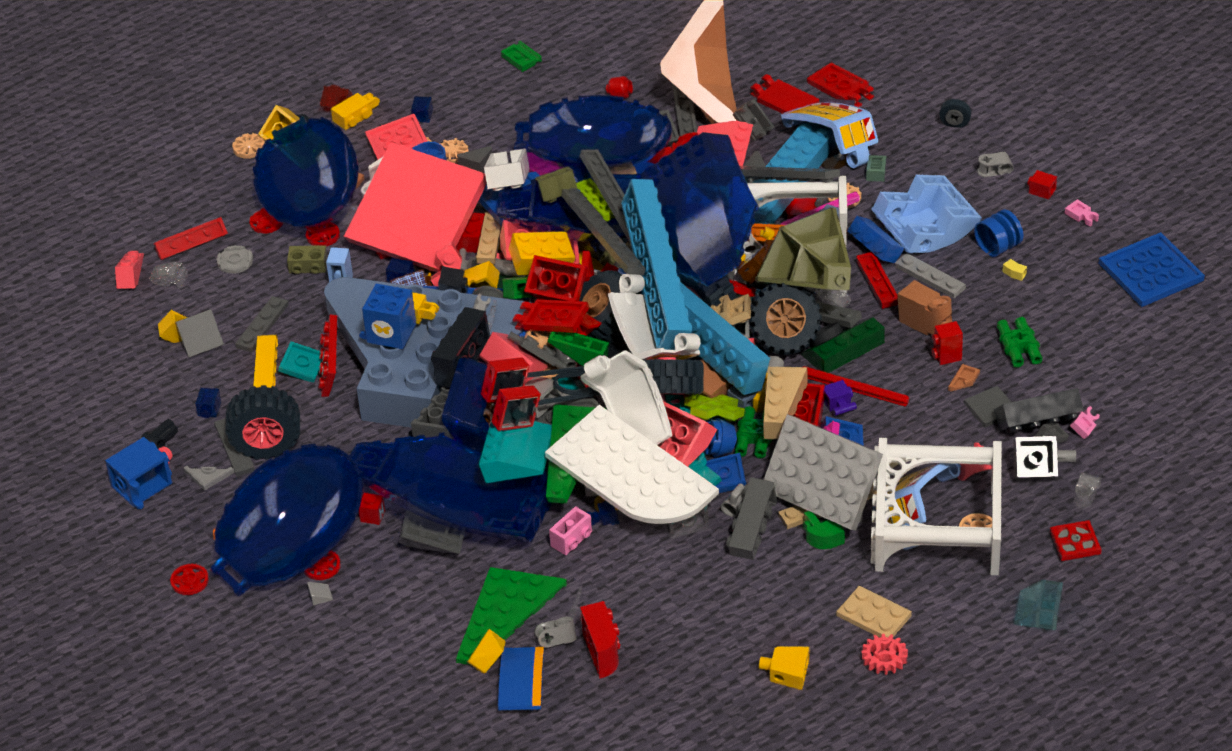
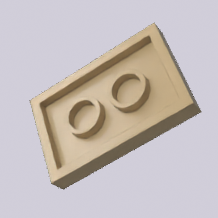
[837,586,912,637]

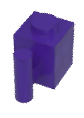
[824,380,857,416]

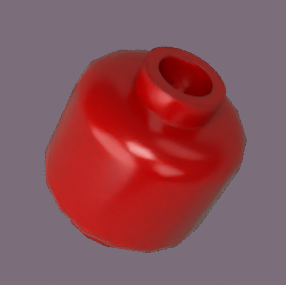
[606,76,633,99]

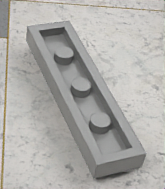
[895,253,966,298]

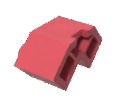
[431,242,462,286]

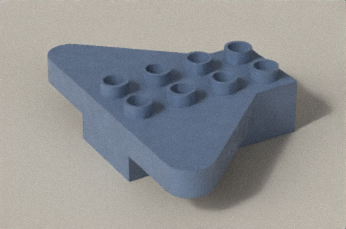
[324,277,540,427]

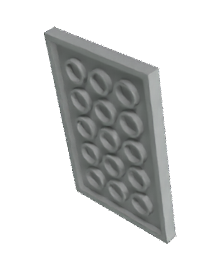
[764,414,883,531]

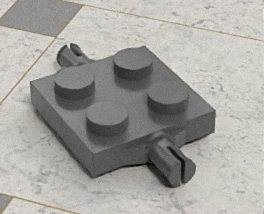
[507,331,567,369]

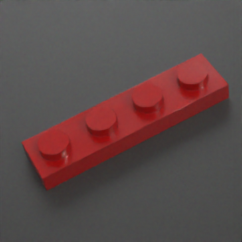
[154,217,228,260]
[856,252,898,309]

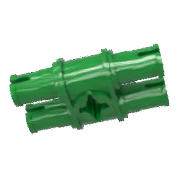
[997,317,1043,367]
[735,406,772,458]

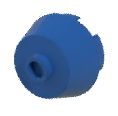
[704,418,737,457]

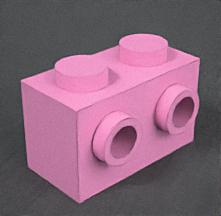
[549,506,592,555]

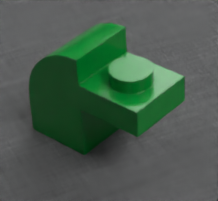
[803,511,845,549]

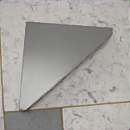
[184,466,234,490]

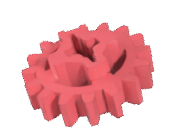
[862,633,908,675]

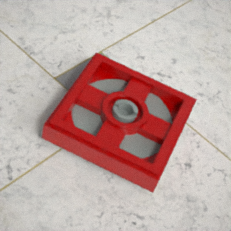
[1050,520,1101,561]

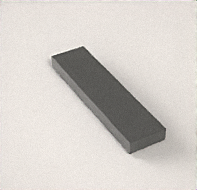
[214,418,255,477]

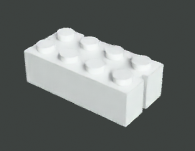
[484,148,530,191]

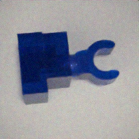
[586,500,620,525]

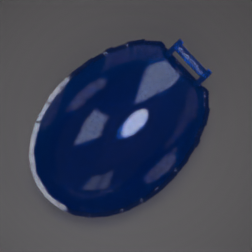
[514,95,672,174]
[253,116,359,228]
[210,443,363,596]

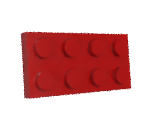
[318,314,337,397]

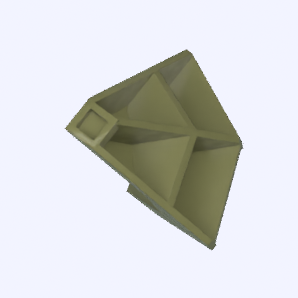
[755,207,851,290]

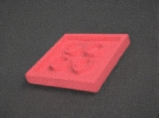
[365,114,428,160]

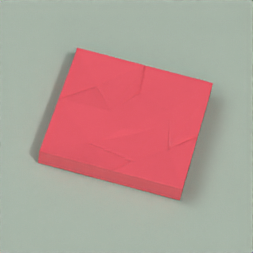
[344,142,487,273]

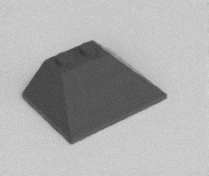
[398,493,469,554]

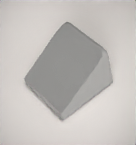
[307,582,333,605]

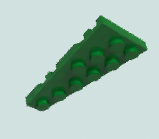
[546,404,607,504]

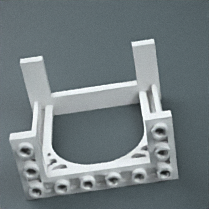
[728,176,847,297]
[871,438,1001,575]

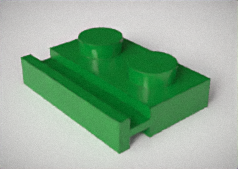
[501,41,542,72]

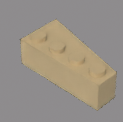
[764,367,808,439]

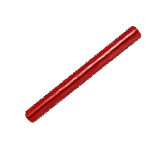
[803,366,909,407]

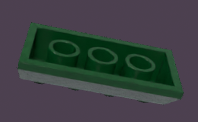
[801,317,885,373]

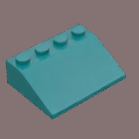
[479,420,552,483]

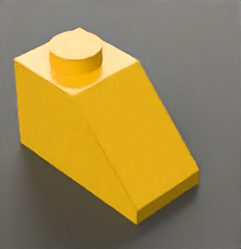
[158,310,187,343]

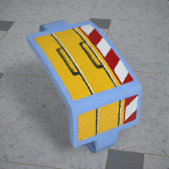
[781,102,878,168]
[872,463,961,550]

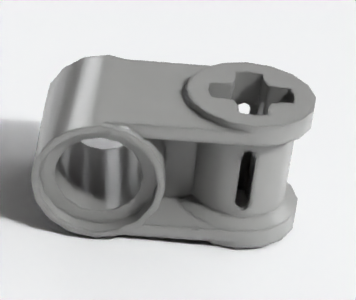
[977,152,1014,177]
[535,617,577,648]

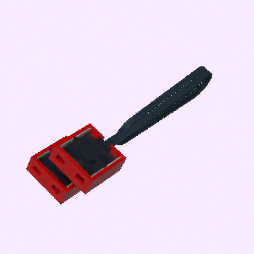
[481,357,601,431]

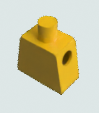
[759,647,809,690]

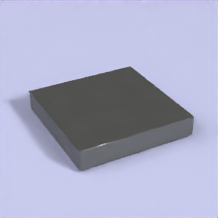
[175,309,224,357]
[964,386,1011,428]

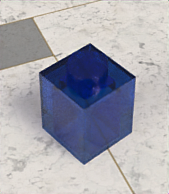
[411,96,433,123]
[386,258,416,283]
[195,388,221,418]

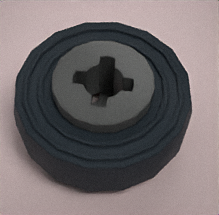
[939,99,971,128]

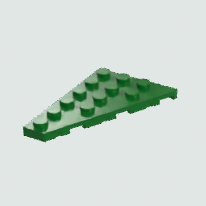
[456,567,567,665]

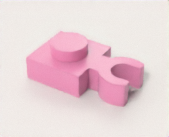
[1065,200,1099,226]
[1070,406,1100,439]

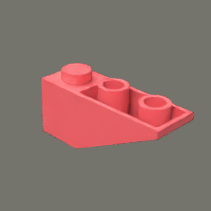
[115,251,144,289]

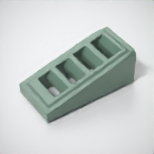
[866,155,886,181]

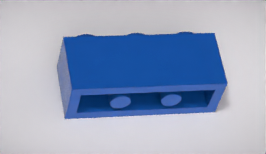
[848,216,904,263]

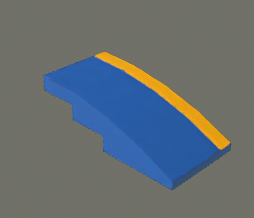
[498,647,544,710]

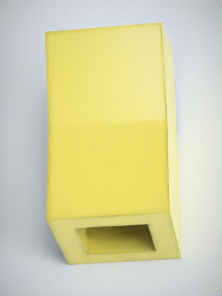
[1003,259,1027,281]

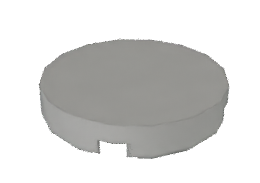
[216,245,253,273]

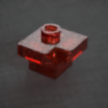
[320,85,353,111]

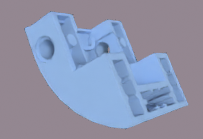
[871,175,982,253]

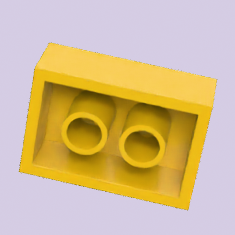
[509,232,575,275]

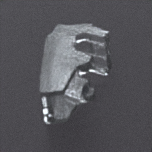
[150,262,188,289]

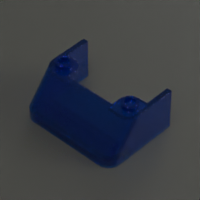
[442,358,489,452]

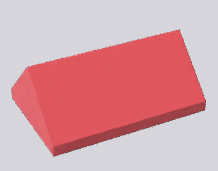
[480,332,548,385]

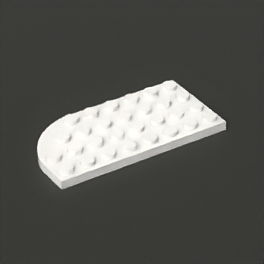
[545,405,719,524]

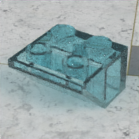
[1014,580,1063,630]

